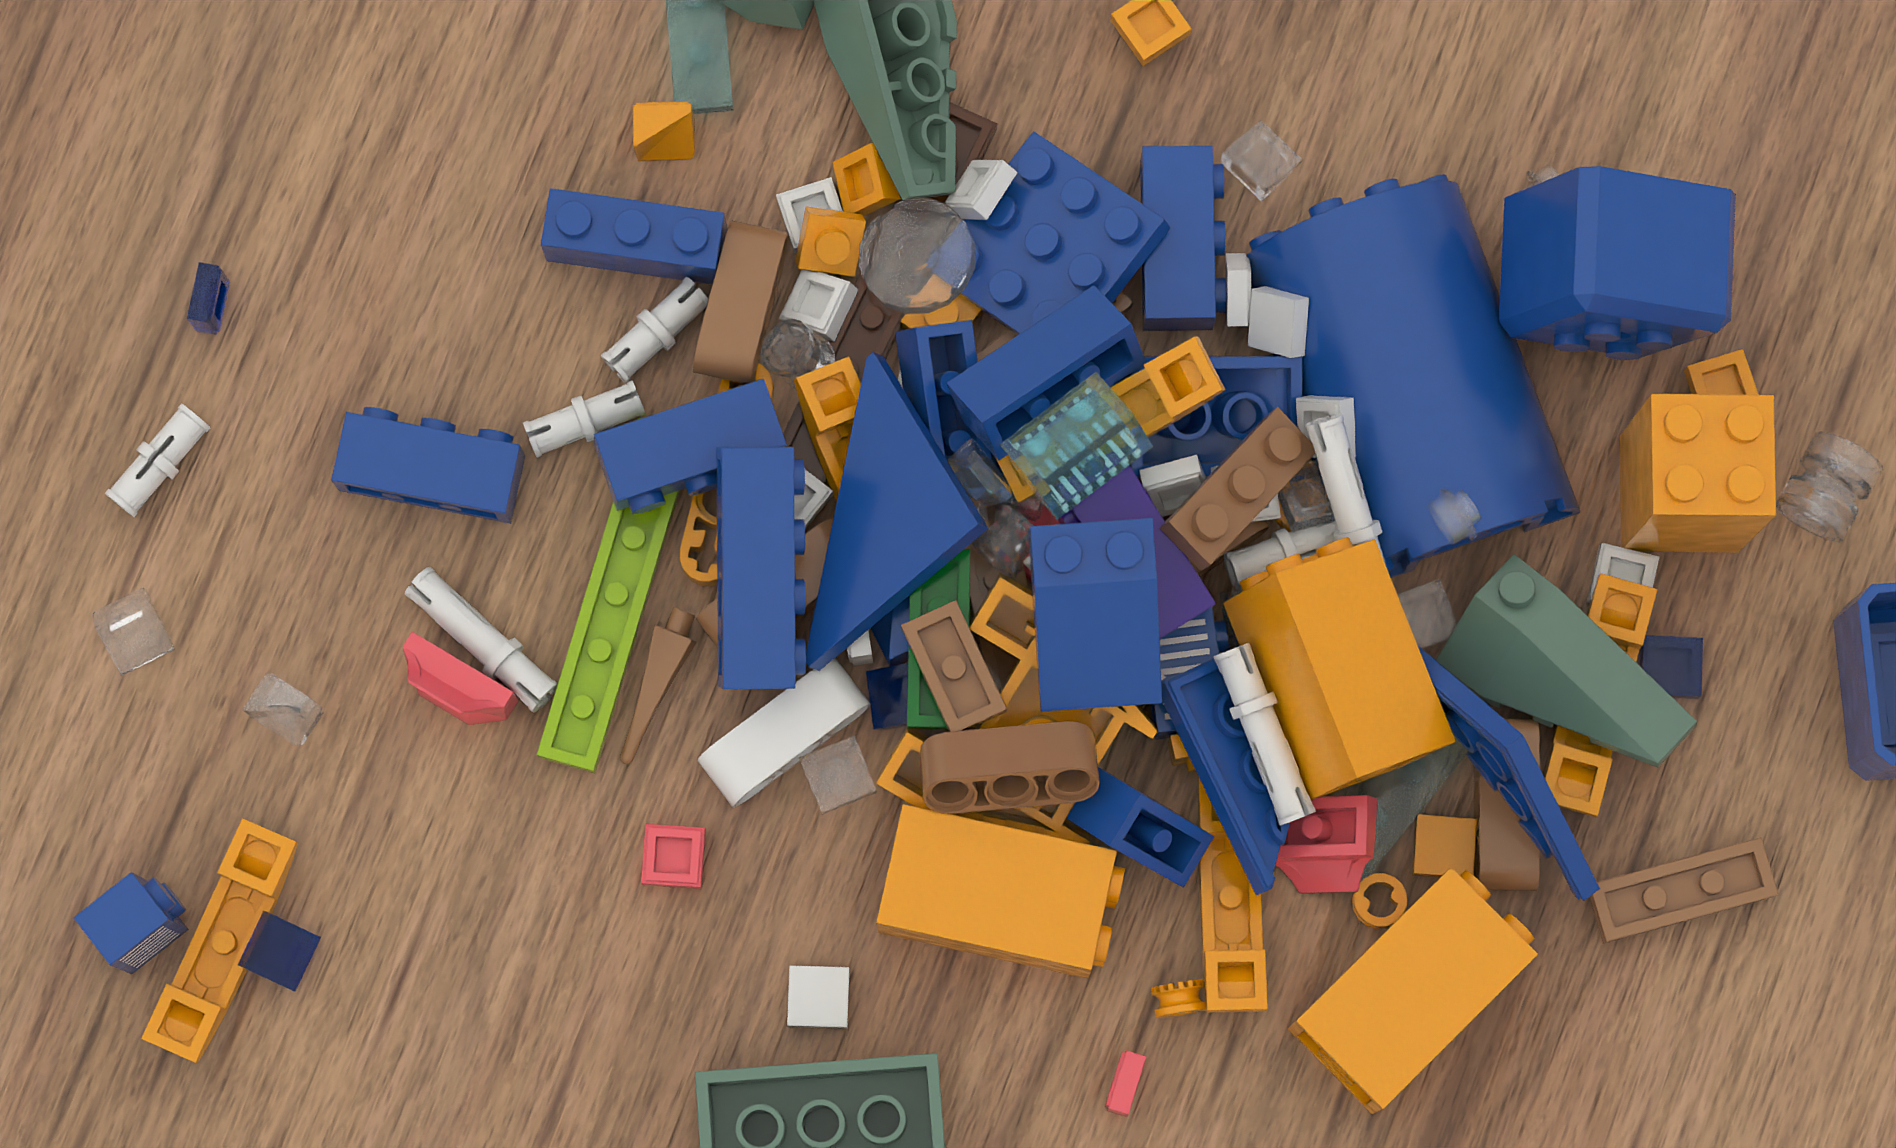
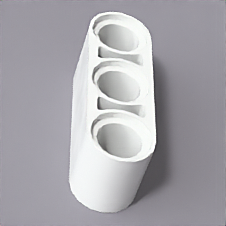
[697,658,871,808]

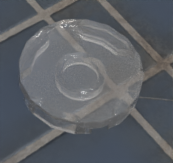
[859,198,976,314]

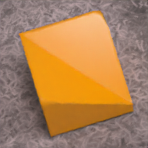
[633,101,695,161]

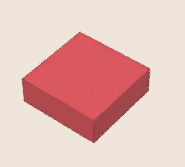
[641,824,706,889]
[1105,1050,1146,1117]

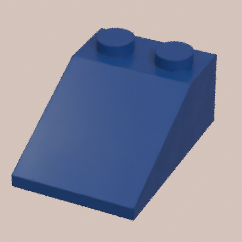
[1112,356,1302,477]
[1028,518,1162,712]

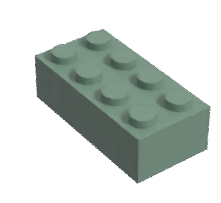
[695,1053,945,1148]

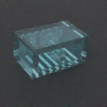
[1000,372,1153,520]

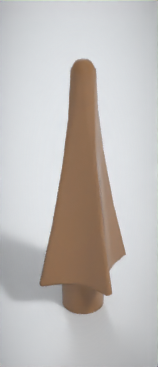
[620,607,697,764]

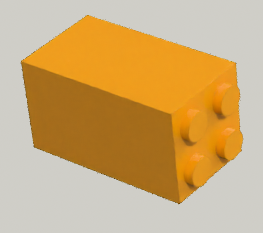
[1620,394,1776,553]
[1223,537,1456,800]
[876,804,1125,979]
[1288,867,1538,1114]

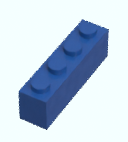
[716,447,806,689]

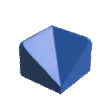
[871,596,910,668]

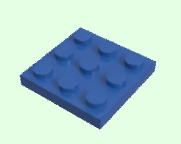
[927,131,1171,335]

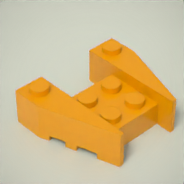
[876,572,1157,844]

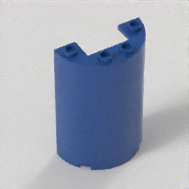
[1246,174,1580,578]

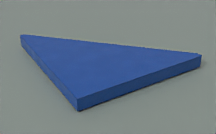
[806,352,989,671]
[1418,646,1600,901]
[1161,658,1290,895]

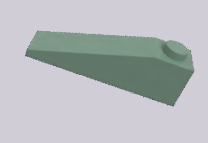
[813,0,957,201]
[1436,554,1697,768]

